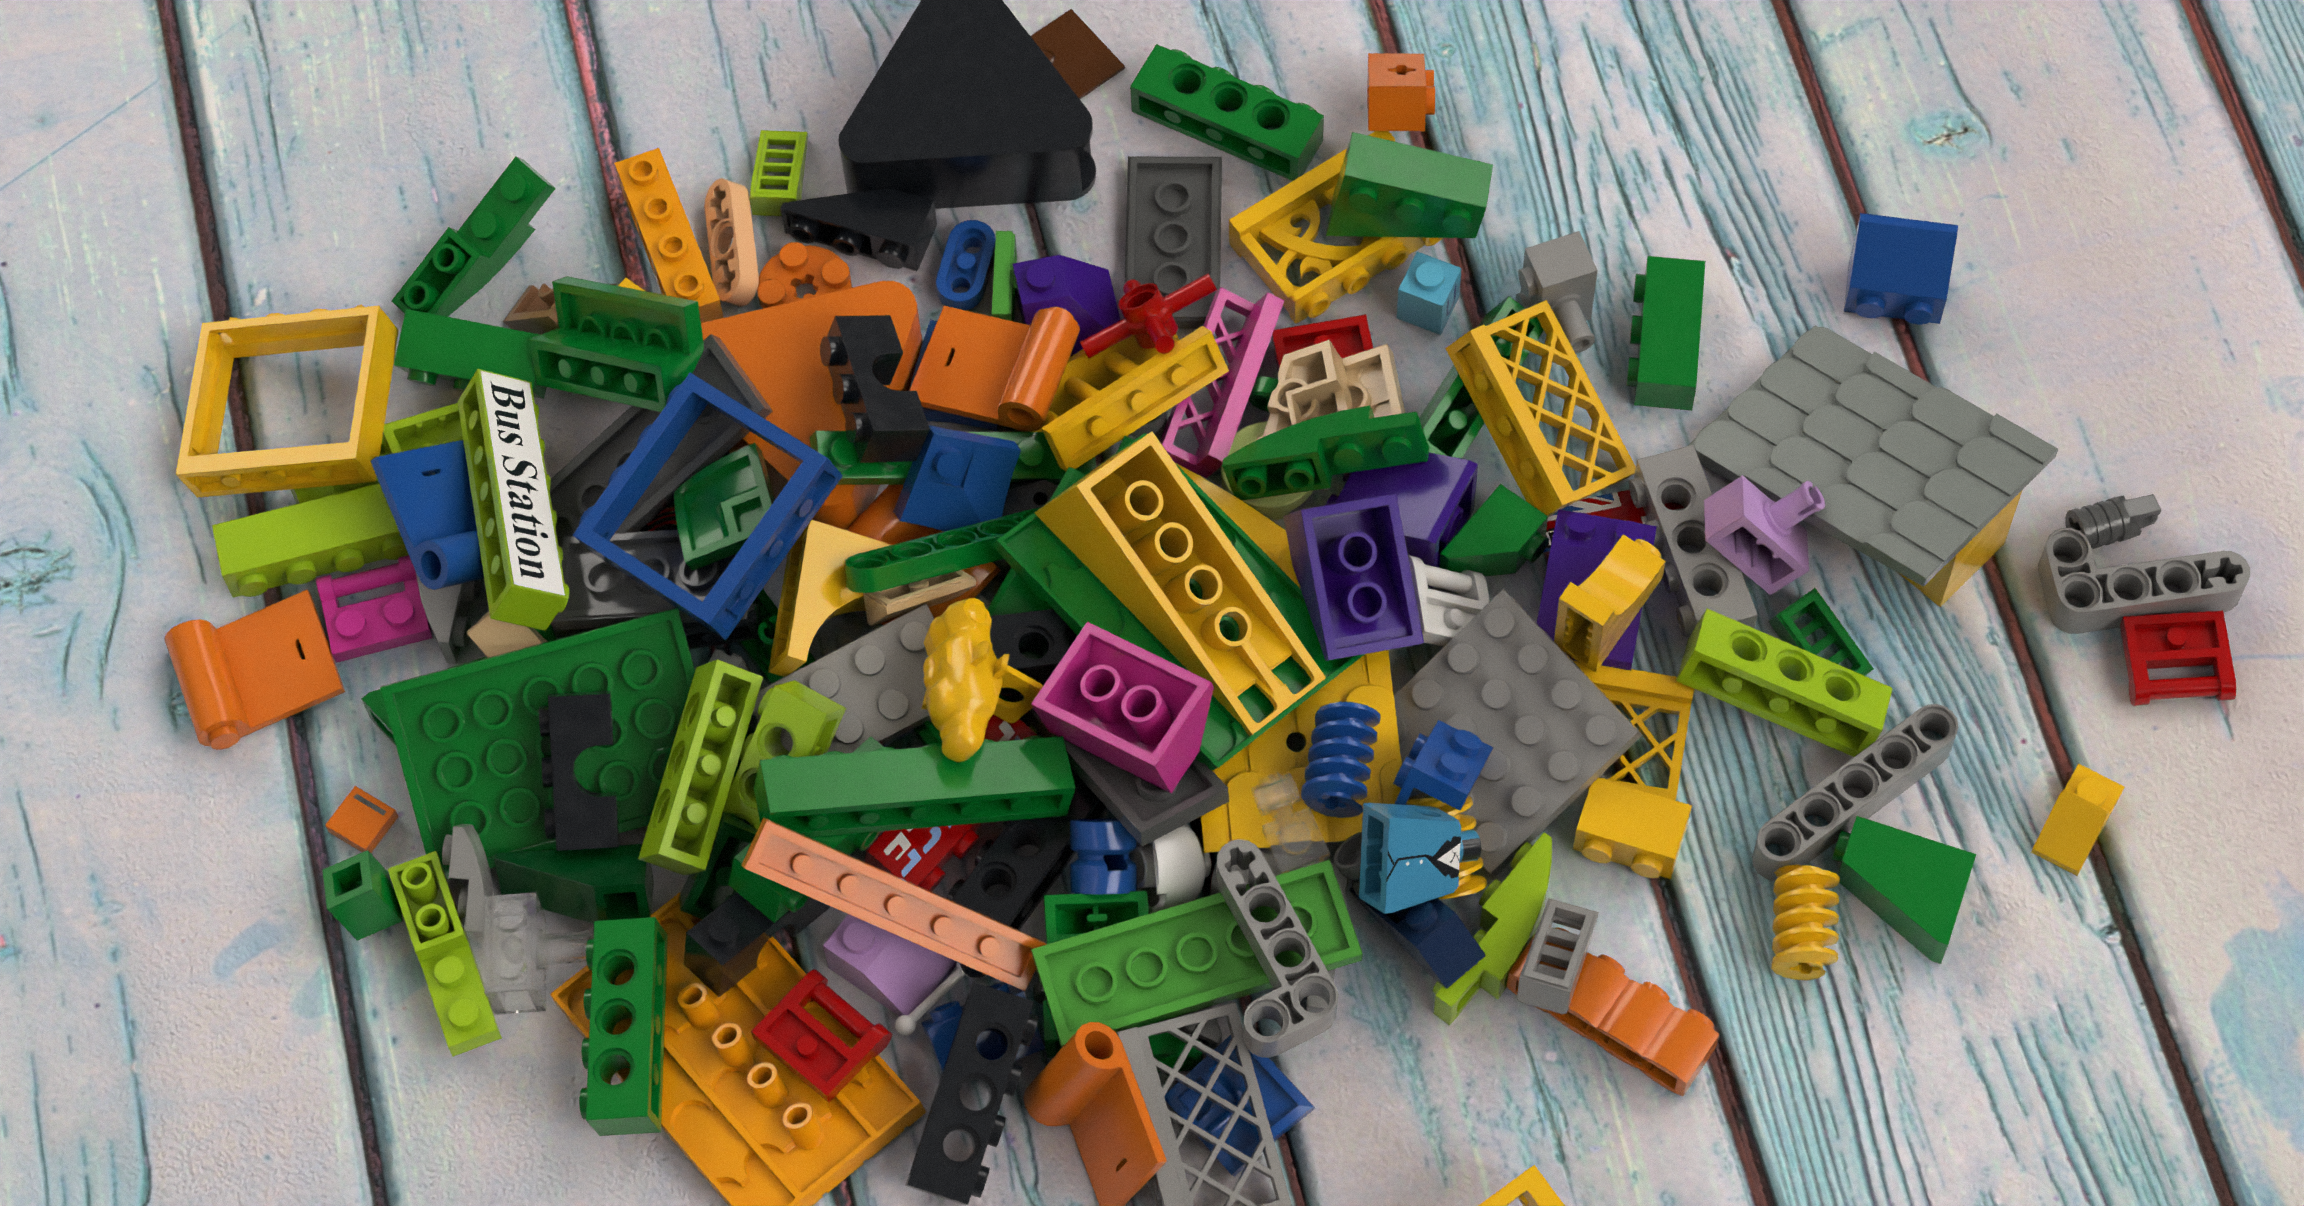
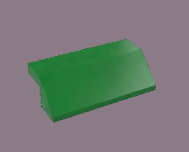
[530,276,704,412]

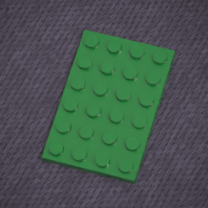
[380,608,695,880]

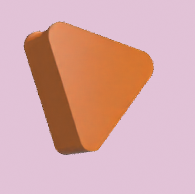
[701,280,923,530]

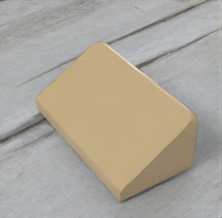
[863,570,976,626]

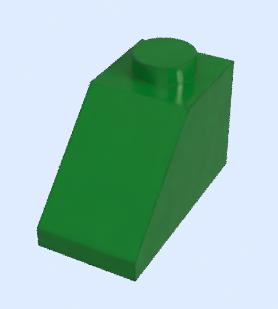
[1439,484,1549,577]

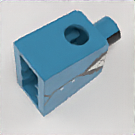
[1359,803,1481,914]

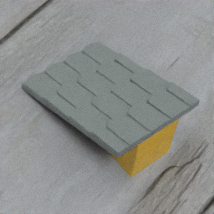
[1686,325,2058,607]

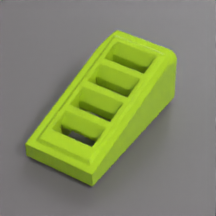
[749,130,808,216]

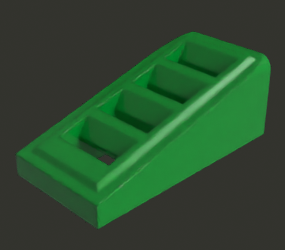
[1768,588,1874,676]

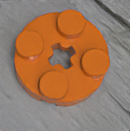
[757,242,852,309]

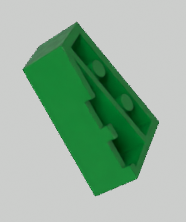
[1326,132,1493,238]

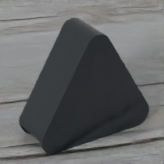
[838,0,1096,209]

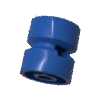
[1070,818,1137,894]

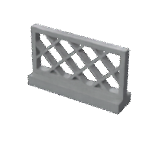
[1117,1002,1292,1206]

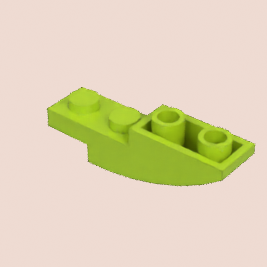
[1432,832,1552,1025]
[388,851,502,1057]

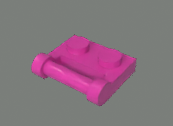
[316,555,433,663]

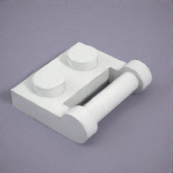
[1408,555,1490,647]

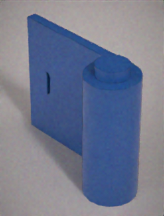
[371,440,484,590]

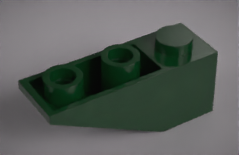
[494,844,654,924]

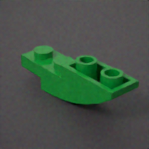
[392,156,556,317]
[1222,405,1429,501]

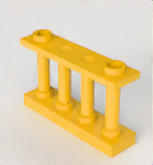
[1013,326,1229,471]

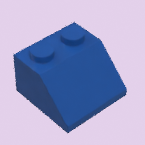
[1844,213,1958,325]

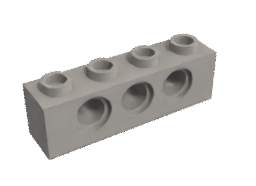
[1629,445,1758,636]

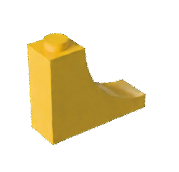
[768,520,891,677]
[1554,534,1666,673]

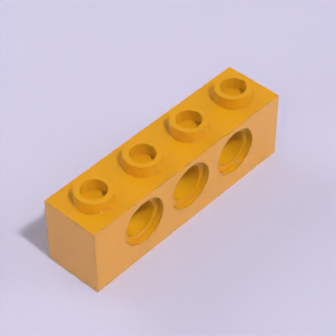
[614,148,724,323]

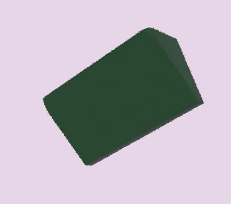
[679,811,757,919]

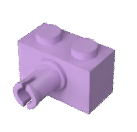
[1704,475,1825,595]

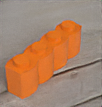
[1506,927,1720,1096]

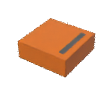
[325,786,399,853]

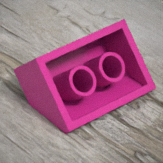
[1031,622,1214,793]

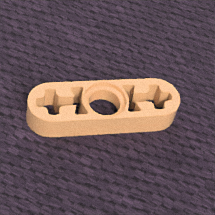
[704,178,759,307]

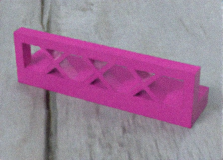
[1160,287,1284,479]

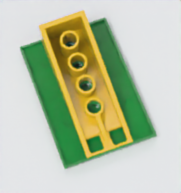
[991,431,1365,771]

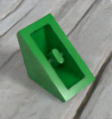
[1043,891,1149,944]

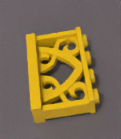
[1229,131,1443,324]

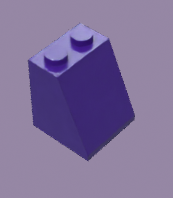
[1326,452,1478,588]

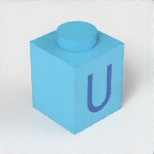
[1397,251,1462,335]

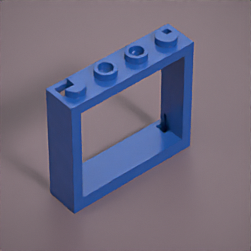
[573,372,843,640]

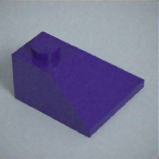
[1013,255,1121,357]

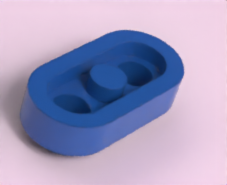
[936,220,996,310]

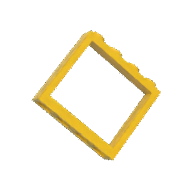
[176,304,399,498]

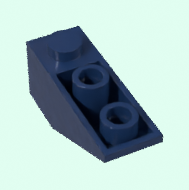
[1349,888,1486,989]

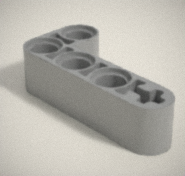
[2038,528,2250,634]
[1216,839,1339,1058]

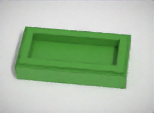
[991,231,1018,321]

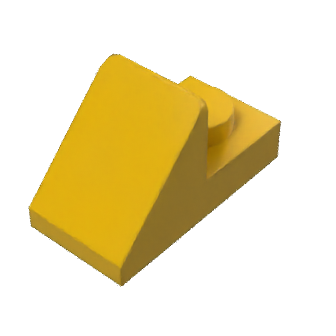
[2031,763,2125,876]

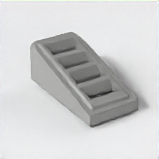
[1517,898,1599,1014]

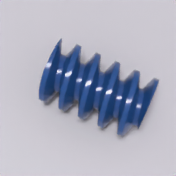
[1301,702,1381,818]

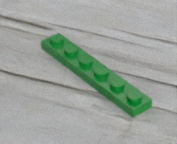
[810,431,1096,485]

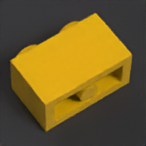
[1573,777,1692,879]

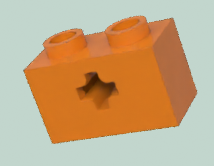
[1367,53,1435,131]

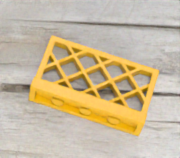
[1445,300,1636,517]
[1572,660,1694,800]

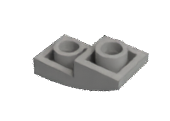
[442,824,494,933]

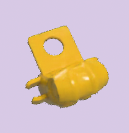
[921,598,1044,762]

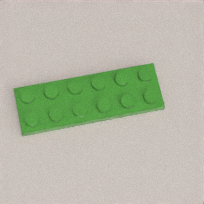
[1031,860,1363,1048]

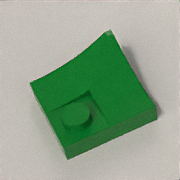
[674,443,775,571]

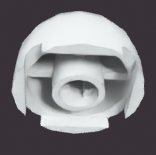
[1129,824,1211,914]

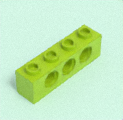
[1676,608,1893,757]
[638,659,763,876]
[723,680,846,830]

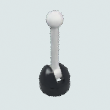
[895,961,986,1036]

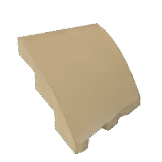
[1257,340,1405,440]

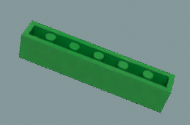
[754,735,1075,837]

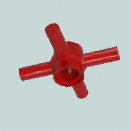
[1080,273,1217,359]

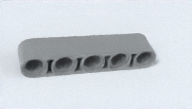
[1752,704,1959,881]

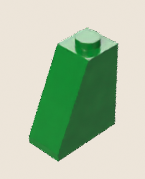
[1832,816,1976,964]

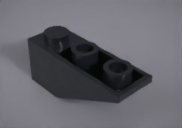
[780,188,937,271]

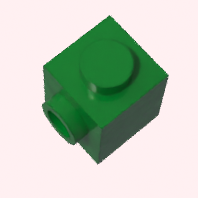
[322,850,403,941]

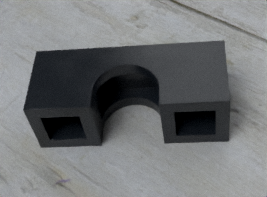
[820,315,930,463]
[539,691,619,851]
[683,892,830,997]

